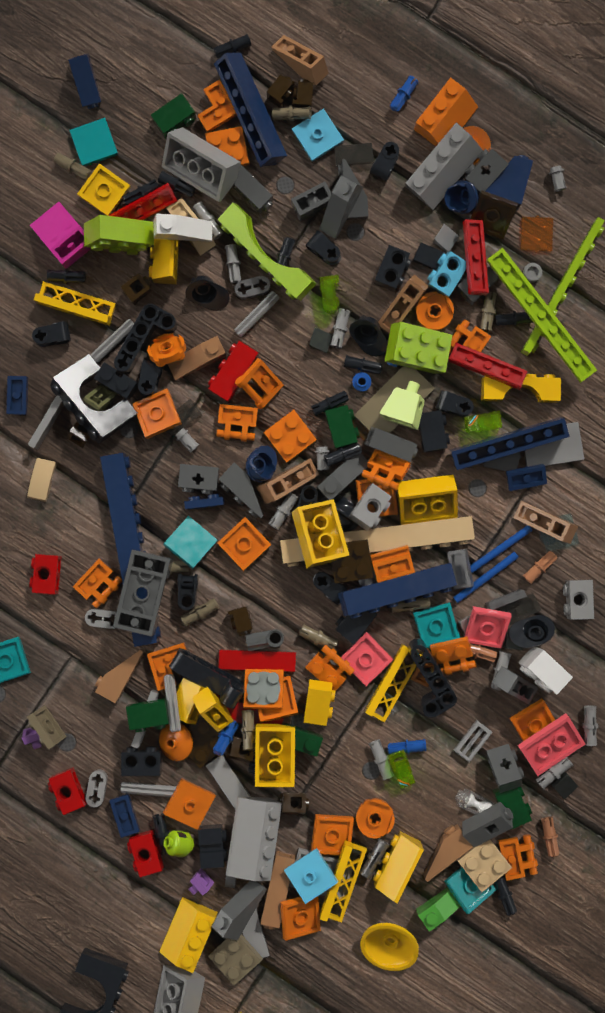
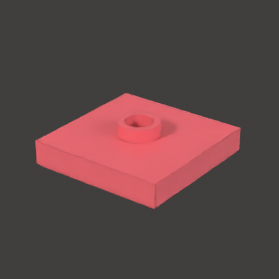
[464,606,512,649]
[341,632,394,686]

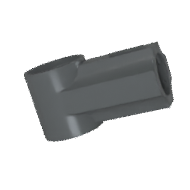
[245,629,284,651]

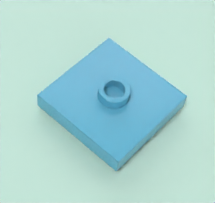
[292,108,344,162]
[284,848,339,904]

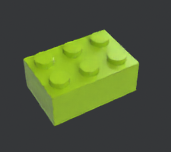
[84,215,154,255]
[384,322,453,374]

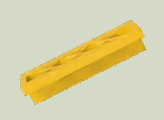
[34,281,116,326]
[364,644,422,722]
[320,840,367,923]

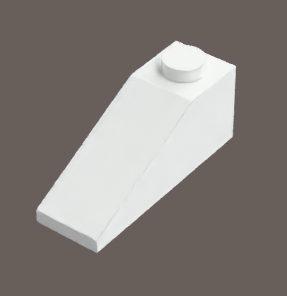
[154,214,212,242]

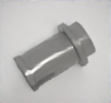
[549,166,567,192]
[175,428,199,453]
[315,447,330,470]

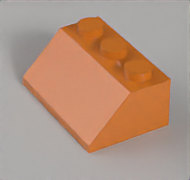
[414,77,478,146]

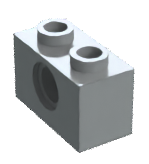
[348,483,392,531]
[563,580,594,620]

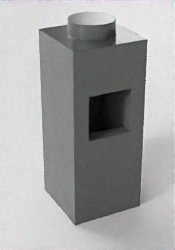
[232,164,273,214]
[365,426,418,462]
[462,802,513,847]

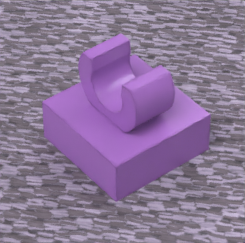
[22,727,42,749]
[189,869,214,896]

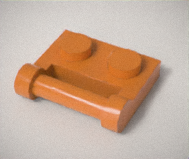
[235,358,284,409]

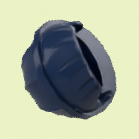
[444,181,478,214]
[245,446,277,483]

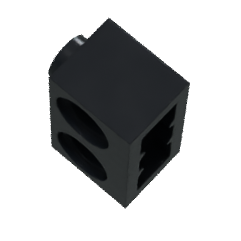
[374,245,412,292]
[121,746,162,776]

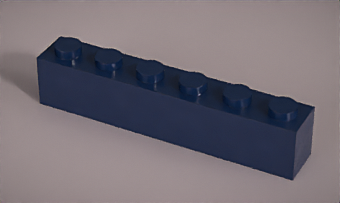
[214,53,287,167]
[450,417,570,470]
[338,563,457,619]

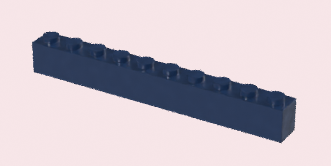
[100,453,161,647]

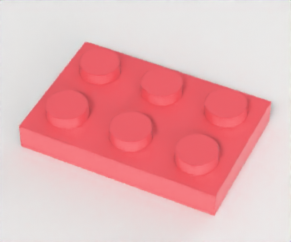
[517,713,585,776]

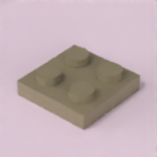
[27,705,67,750]
[208,934,263,985]

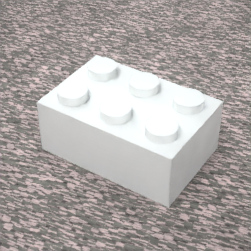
[518,647,573,695]

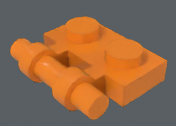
[449,319,491,354]
[216,404,258,442]
[361,449,410,491]
[73,558,122,609]
[430,636,476,676]
[305,644,355,690]
[498,834,538,881]

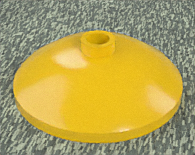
[360,923,419,971]

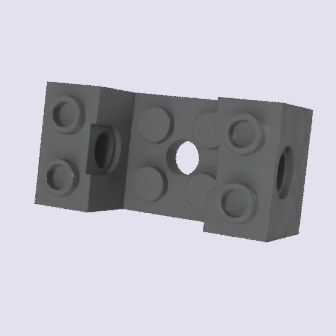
[113,550,173,637]

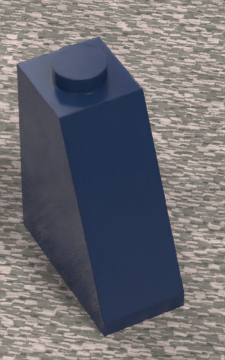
[68,53,101,109]
[485,155,533,209]

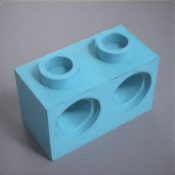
[427,251,466,297]

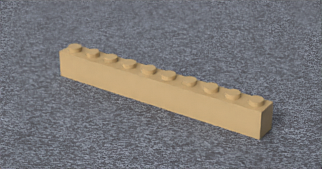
[280,516,475,567]

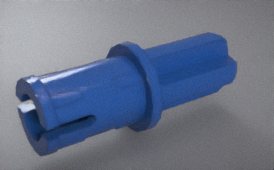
[390,76,419,112]
[213,720,239,756]
[388,739,427,755]

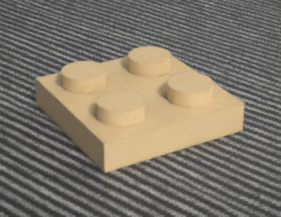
[457,840,512,892]

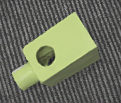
[380,381,425,430]

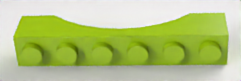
[218,202,317,300]

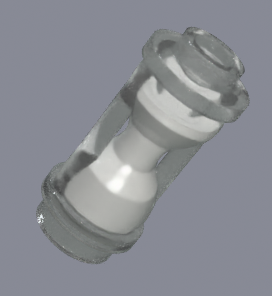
[455,788,496,815]

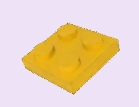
[77,163,131,216]

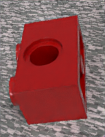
[29,554,62,595]
[48,767,87,815]
[127,829,164,877]

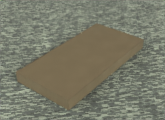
[354,366,435,433]

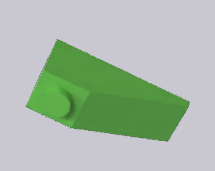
[416,887,461,932]

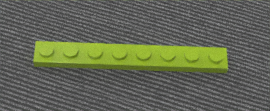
[520,217,605,356]
[486,248,597,383]

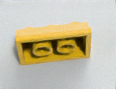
[149,239,179,284]
[397,475,458,525]
[292,499,349,568]
[255,724,295,787]
[373,831,424,904]
[159,897,218,973]

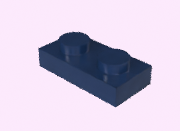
[6,376,28,415]
[506,464,547,491]
[184,494,224,510]
[109,794,140,838]

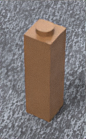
[260,851,295,930]

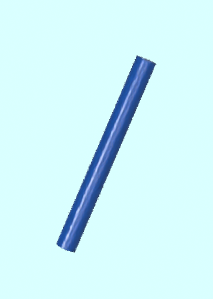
[470,525,532,573]
[453,552,519,603]

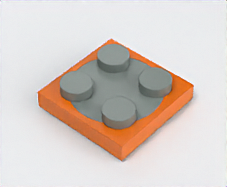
[243,669,284,709]

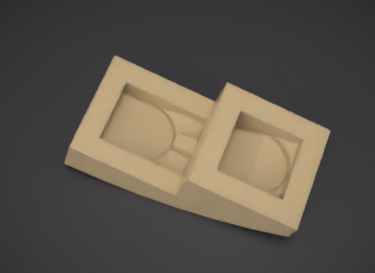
[27,458,56,502]

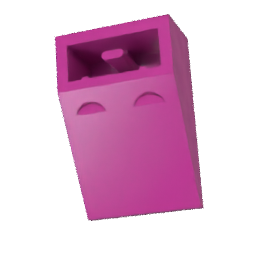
[30,202,91,269]

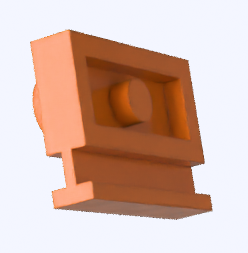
[370,545,415,582]

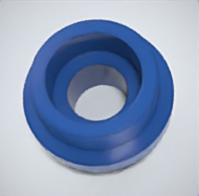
[352,372,371,392]

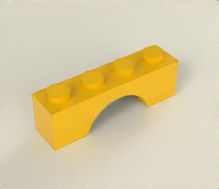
[481,374,561,403]

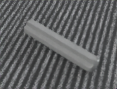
[234,291,279,337]
[90,319,134,363]
[164,674,181,732]
[121,782,176,797]

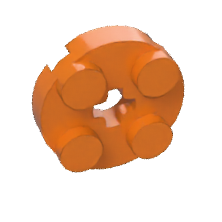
[415,292,454,331]
[147,333,186,367]
[356,798,395,839]

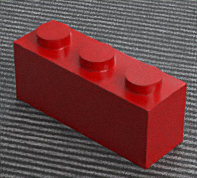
[208,341,259,403]

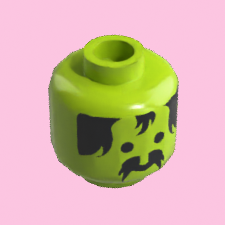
[164,830,194,857]

